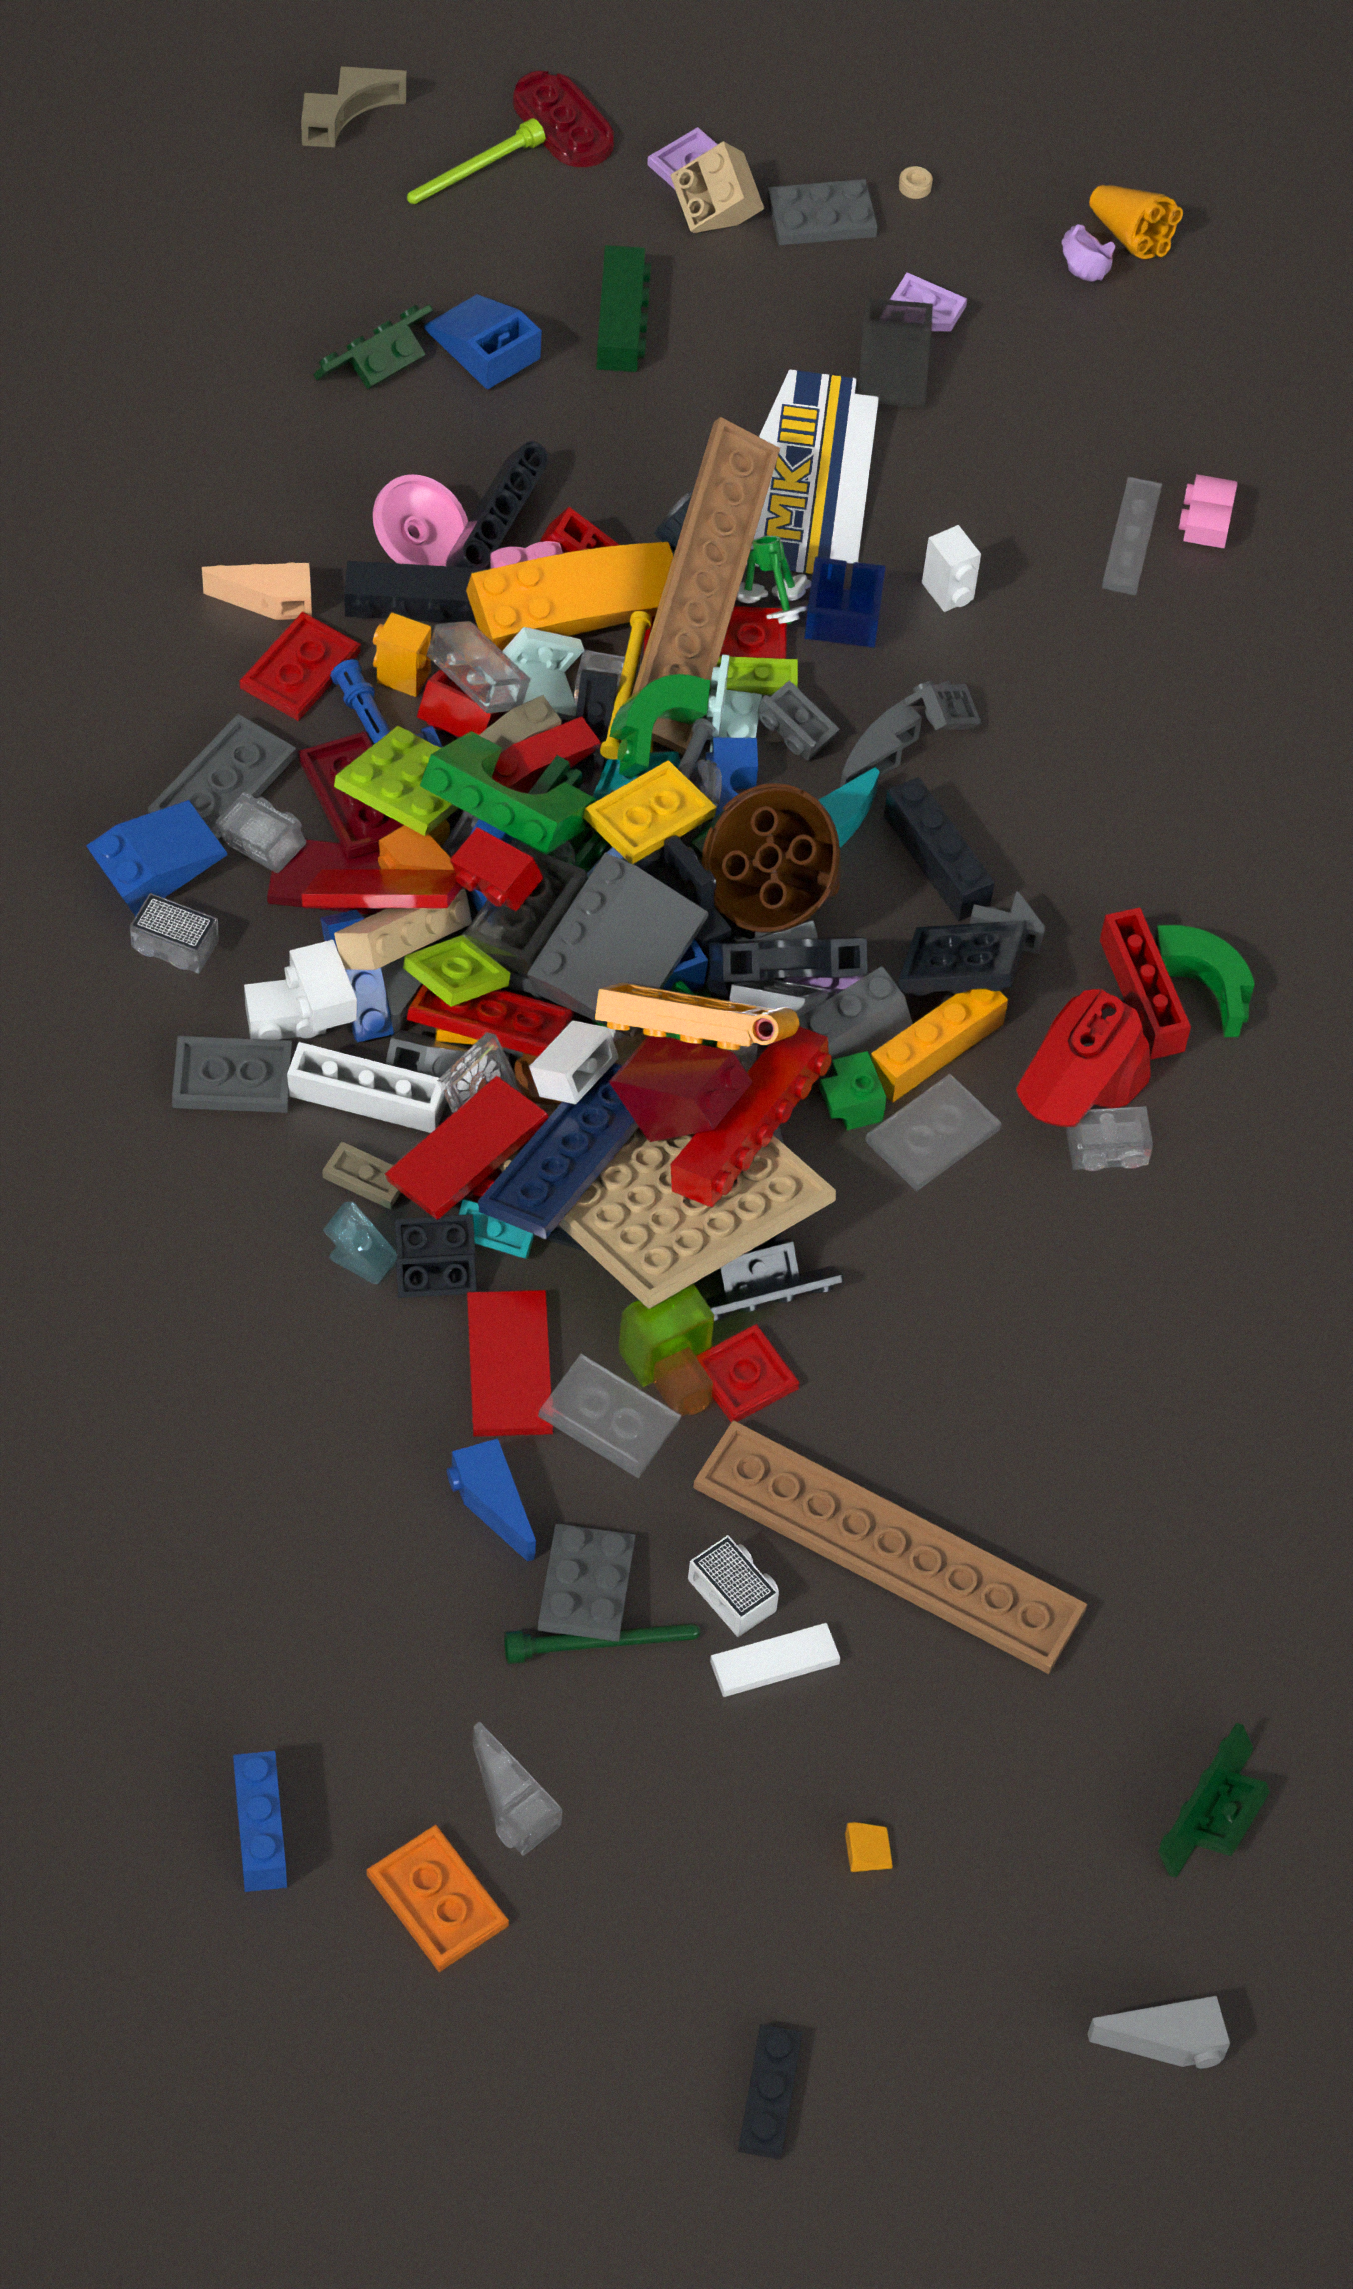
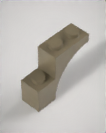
[301,66,407,148]

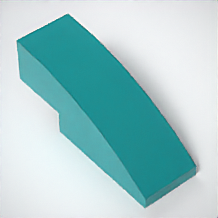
[818,767,880,847]

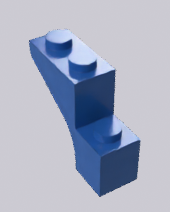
[320,910,394,1042]

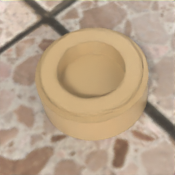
[899,166,933,199]

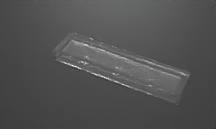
[1102,477,1162,595]

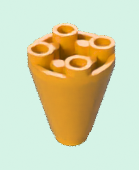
[1089,185,1183,259]

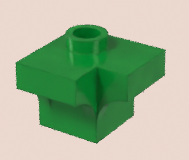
[819,1051,887,1130]

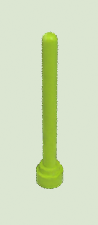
[407,118,546,204]

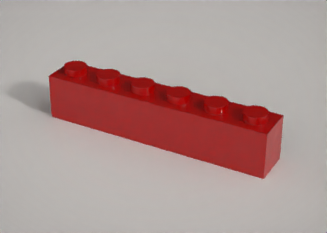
[670,1026,831,1208]

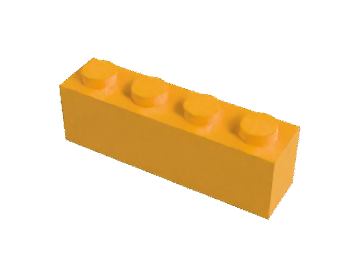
[871,989,1008,1103]

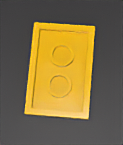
[583,760,717,864]

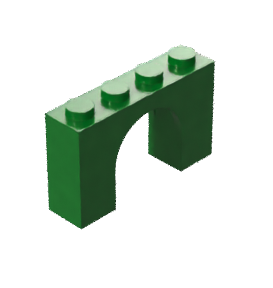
[420,731,596,855]

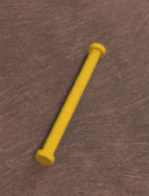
[600,611,652,760]

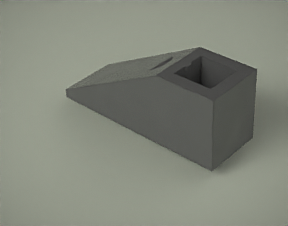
[386,1030,510,1087]

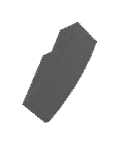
[840,699,922,787]

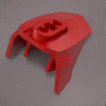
[1016,989,1151,1127]

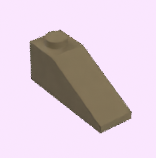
[479,695,562,778]

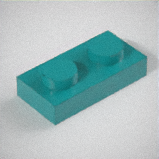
[458,1199,535,1259]

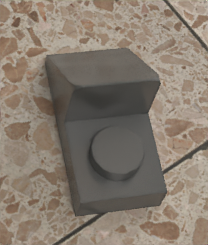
[970,891,1045,954]

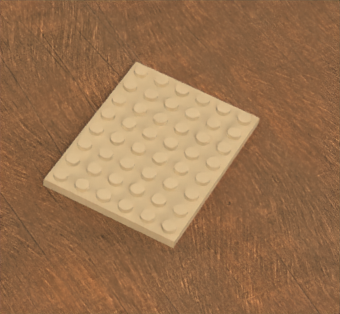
[498,1027,836,1309]

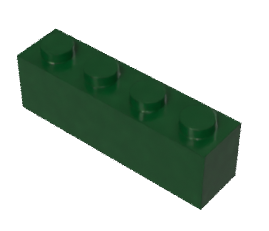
[596,245,651,372]

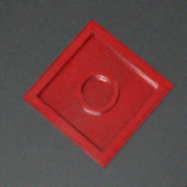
[690,1324,799,1423]

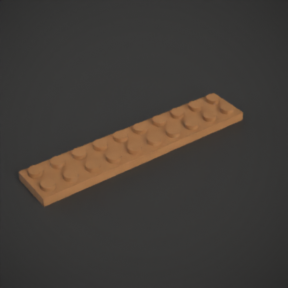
[632,417,780,755]
[693,1420,1087,1674]

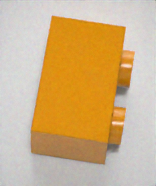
[373,612,431,697]

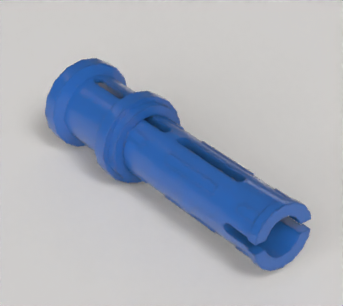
[330,659,391,744]

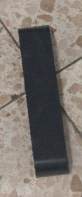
[446,441,549,568]

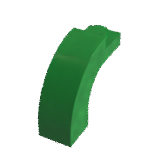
[609,674,710,778]
[1154,925,1254,1038]

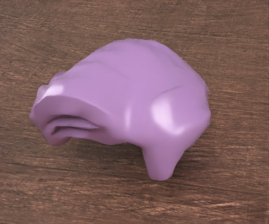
[1062,224,1115,282]

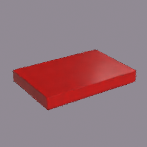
[239,611,361,721]

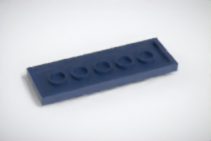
[478,1063,639,1239]

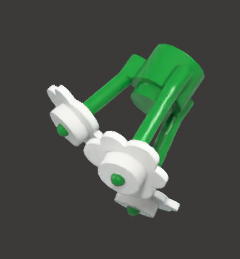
[737,536,812,625]

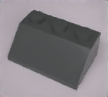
[799,966,913,1085]
[729,979,835,1018]

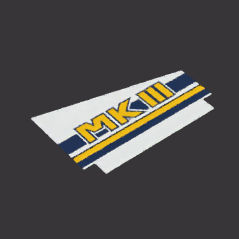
[746,370,879,577]

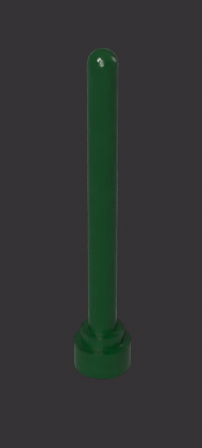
[504,1623,701,1664]

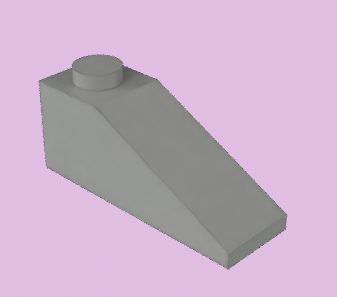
[1087,1996,1230,2069]

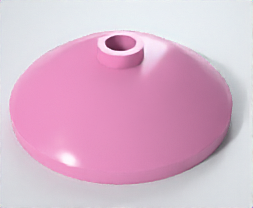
[373,474,468,566]

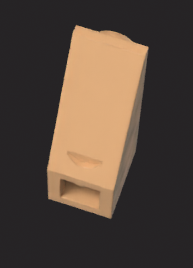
[202,562,312,620]

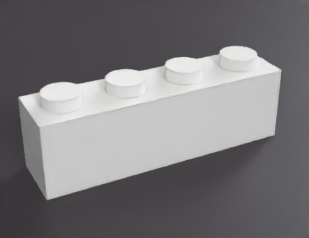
[287,1042,447,1133]

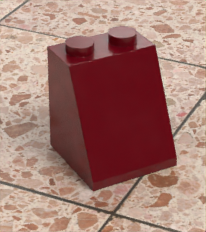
[609,1036,753,1142]

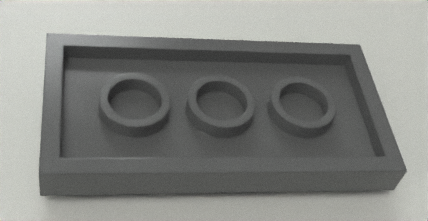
[148,714,296,840]

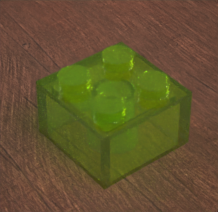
[619,1284,715,1388]

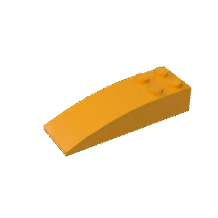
[466,542,673,655]

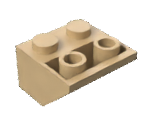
[670,141,764,233]

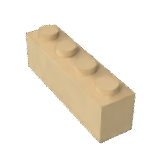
[334,888,472,970]

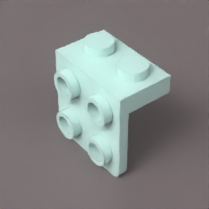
[500,627,584,720]

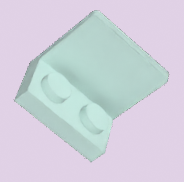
[706,654,762,752]

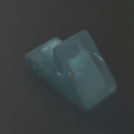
[323,1201,397,1284]

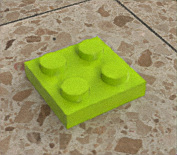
[403,935,511,1007]

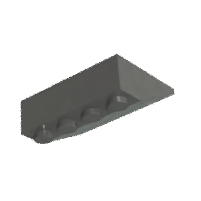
[527,852,709,1038]

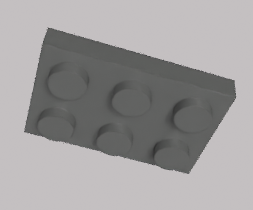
[767,179,877,245]
[172,1036,292,1113]
[538,1524,635,1642]

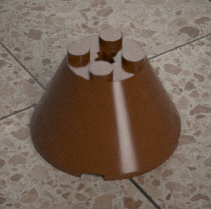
[702,783,841,933]

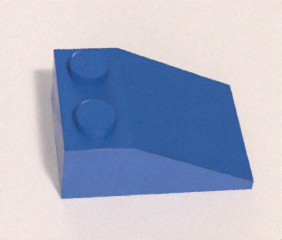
[86,800,228,917]

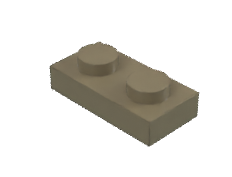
[323,1141,402,1210]

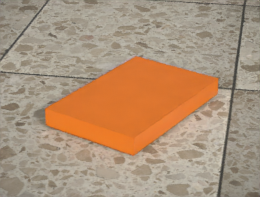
[366,1824,509,1972]

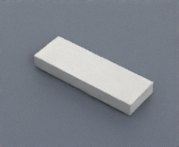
[710,1623,840,1697]

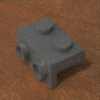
[757,680,840,761]

